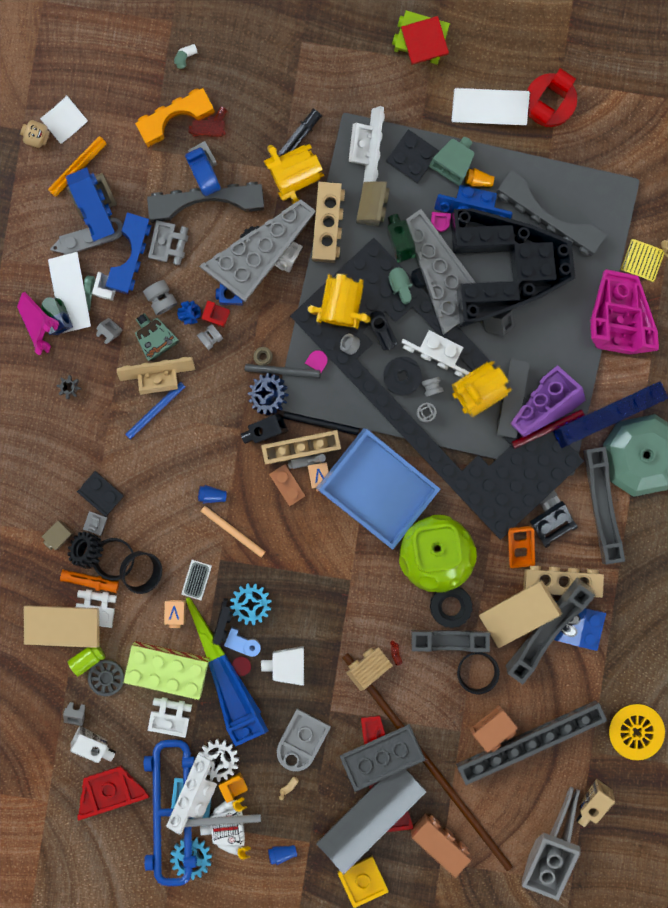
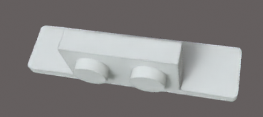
[349,106,385,182]
[401,330,471,378]
[166,755,217,834]

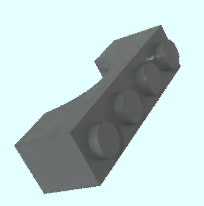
[411,630,490,652]

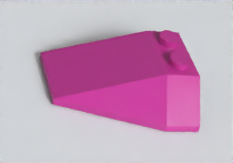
[590,269,659,354]

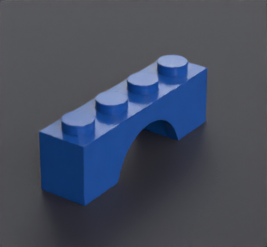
[105,212,152,294]

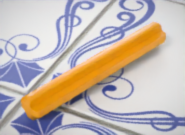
[48,136,107,197]

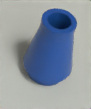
[198,485,227,504]
[268,845,297,866]

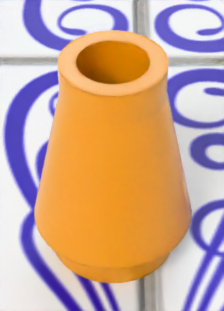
[465,168,494,187]

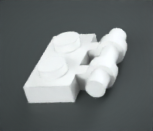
[76,589,117,628]
[148,697,192,738]

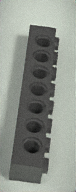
[456,700,607,785]

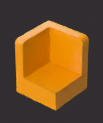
[218,773,248,803]

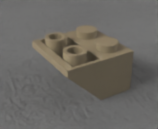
[356,182,390,227]

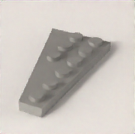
[199,200,316,302]
[404,209,476,335]

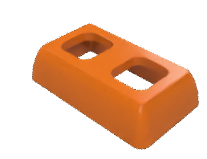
[508,526,535,568]

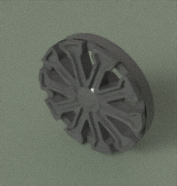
[88,660,124,696]

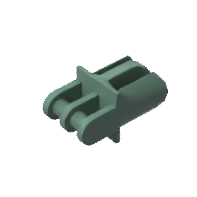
[389,267,412,304]

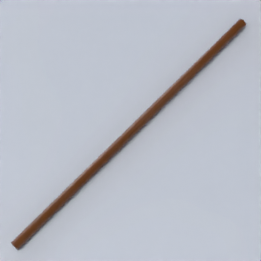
[342,653,513,871]

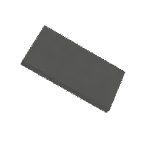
[340,724,426,792]

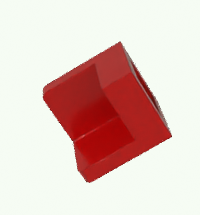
[201,301,230,328]

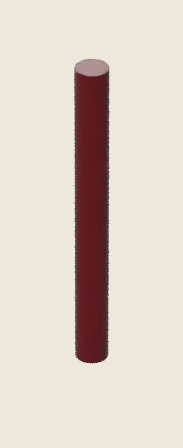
[511,409,585,449]

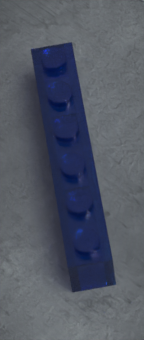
[554,381,668,448]

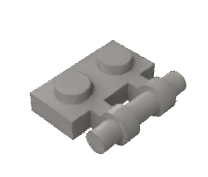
[148,220,189,265]

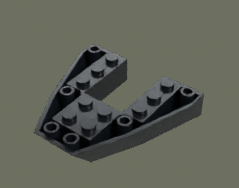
[451,209,575,328]

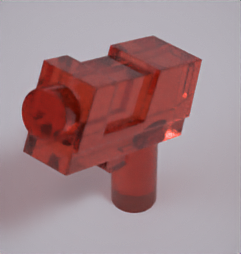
[189,107,227,137]

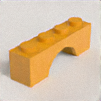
[135,88,215,147]

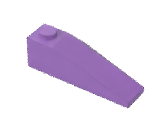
[511,365,586,437]

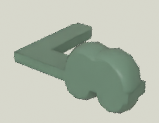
[84,276,95,311]

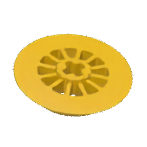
[609,704,665,760]

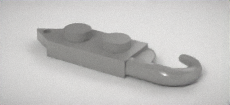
[50,217,123,255]

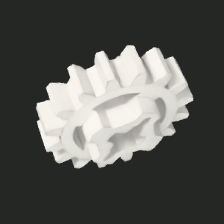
[198,739,239,782]

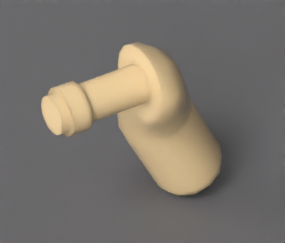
[279,777,299,800]

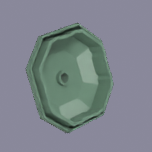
[602,414,668,497]

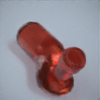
[390,641,402,666]

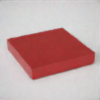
[401,16,449,65]

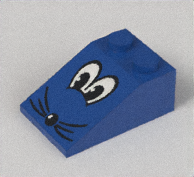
[554,600,606,651]

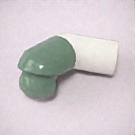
[174,44,198,69]

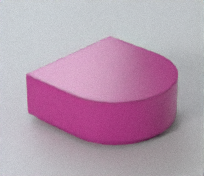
[431,212,451,233]
[305,351,327,373]

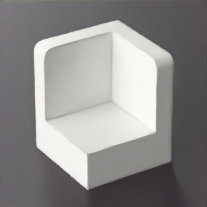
[92,272,116,301]

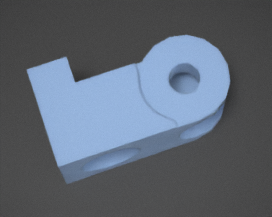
[224,627,261,657]

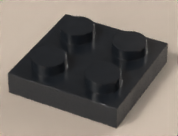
[386,129,439,183]

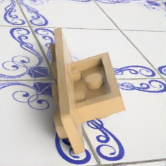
[117,357,195,395]

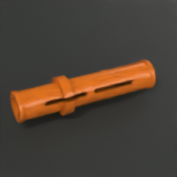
[60,569,119,593]

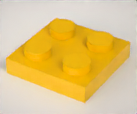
[338,855,389,908]

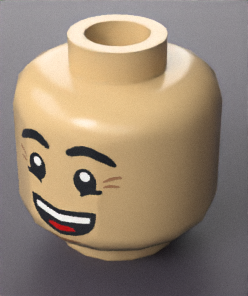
[20,120,50,148]

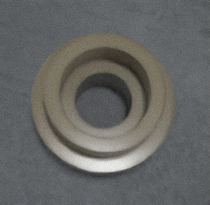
[253,347,273,366]

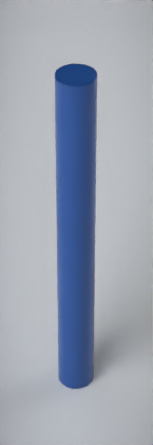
[125,381,186,440]

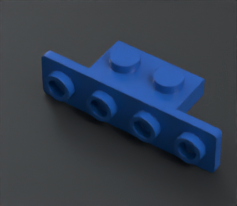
[434,185,513,219]

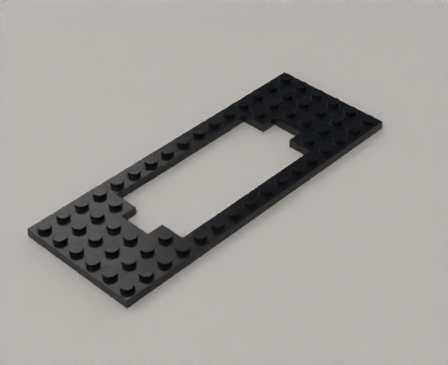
[290,238,584,540]

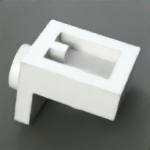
[275,242,303,272]

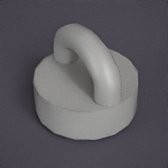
[340,334,360,355]

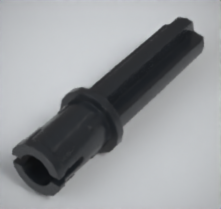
[279,108,322,156]

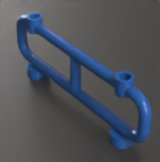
[144,739,197,886]

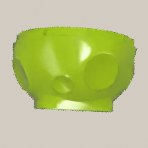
[399,515,477,592]

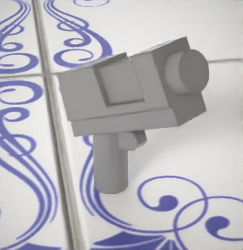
[287,453,326,469]

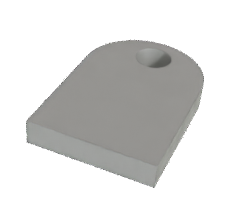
[277,708,331,771]

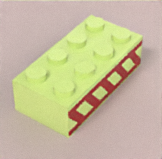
[124,641,210,700]

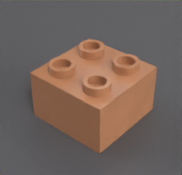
[470,705,518,753]

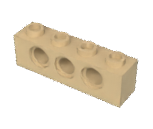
[312,182,345,263]
[261,430,341,465]
[523,566,604,598]

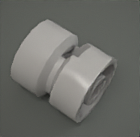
[143,280,178,315]

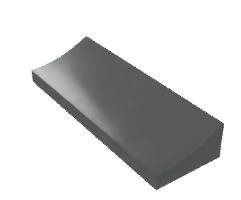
[316,769,427,875]

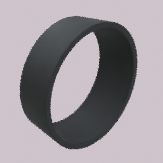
[94,538,134,580]
[120,551,162,594]
[457,652,500,694]

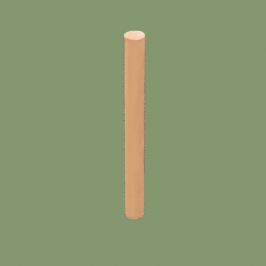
[200,506,266,558]

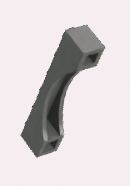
[496,170,607,256]
[147,182,265,223]
[583,447,625,565]
[505,578,596,684]

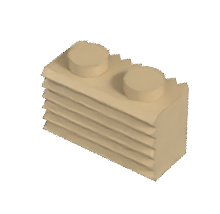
[346,647,393,691]

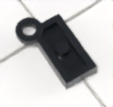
[212,598,233,645]

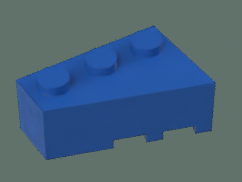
[66,167,115,242]

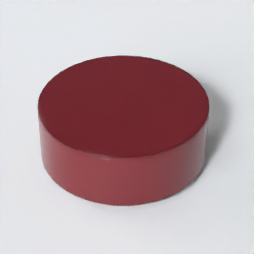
[232,656,251,676]

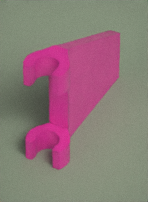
[17,292,59,355]

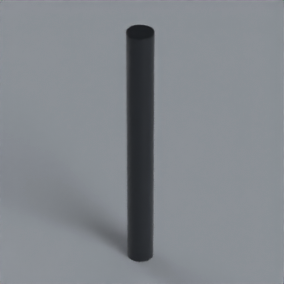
[283,411,359,435]

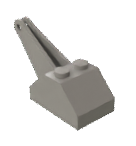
[522,787,581,900]

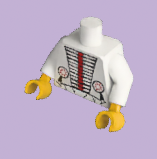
[200,797,251,860]

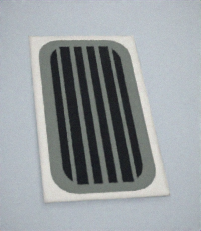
[181,560,212,600]

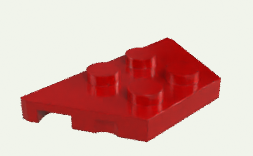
[77,765,150,821]

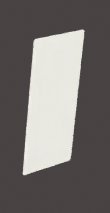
[452,88,530,125]
[48,252,91,333]

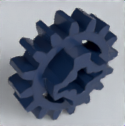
[248,373,289,416]

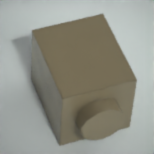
[42,520,75,550]

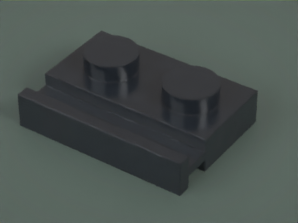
[77,471,124,517]

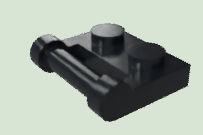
[530,501,578,548]

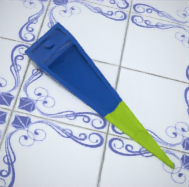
[186,597,269,747]

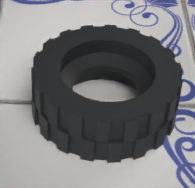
[430,587,473,628]

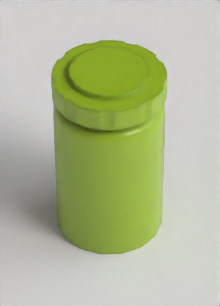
[67,646,105,677]

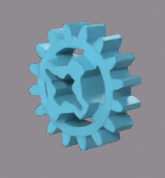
[230,583,272,625]
[170,837,212,880]

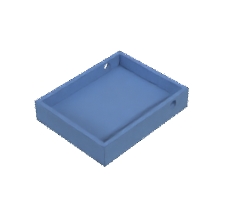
[316,428,440,549]

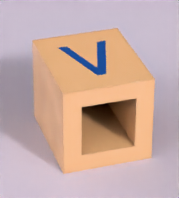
[308,462,328,491]
[164,600,186,628]

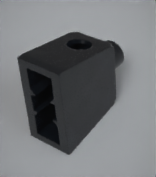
[241,414,289,444]

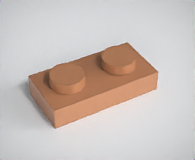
[269,464,305,507]

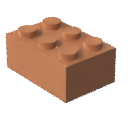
[410,813,471,878]

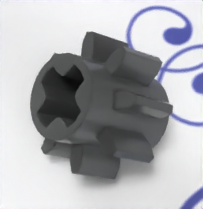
[56,375,82,399]

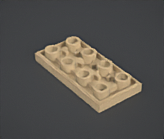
[479,580,562,648]
[24,605,99,648]

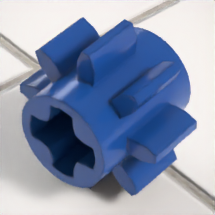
[177,301,201,325]

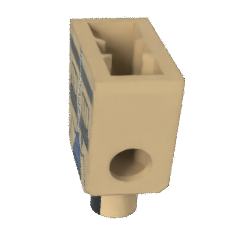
[576,779,615,827]

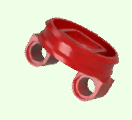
[527,68,577,127]

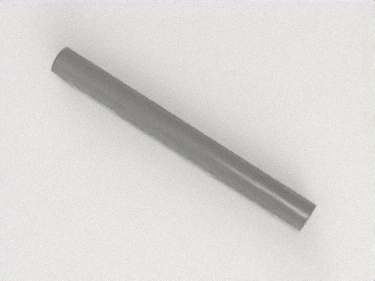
[185,814,261,827]

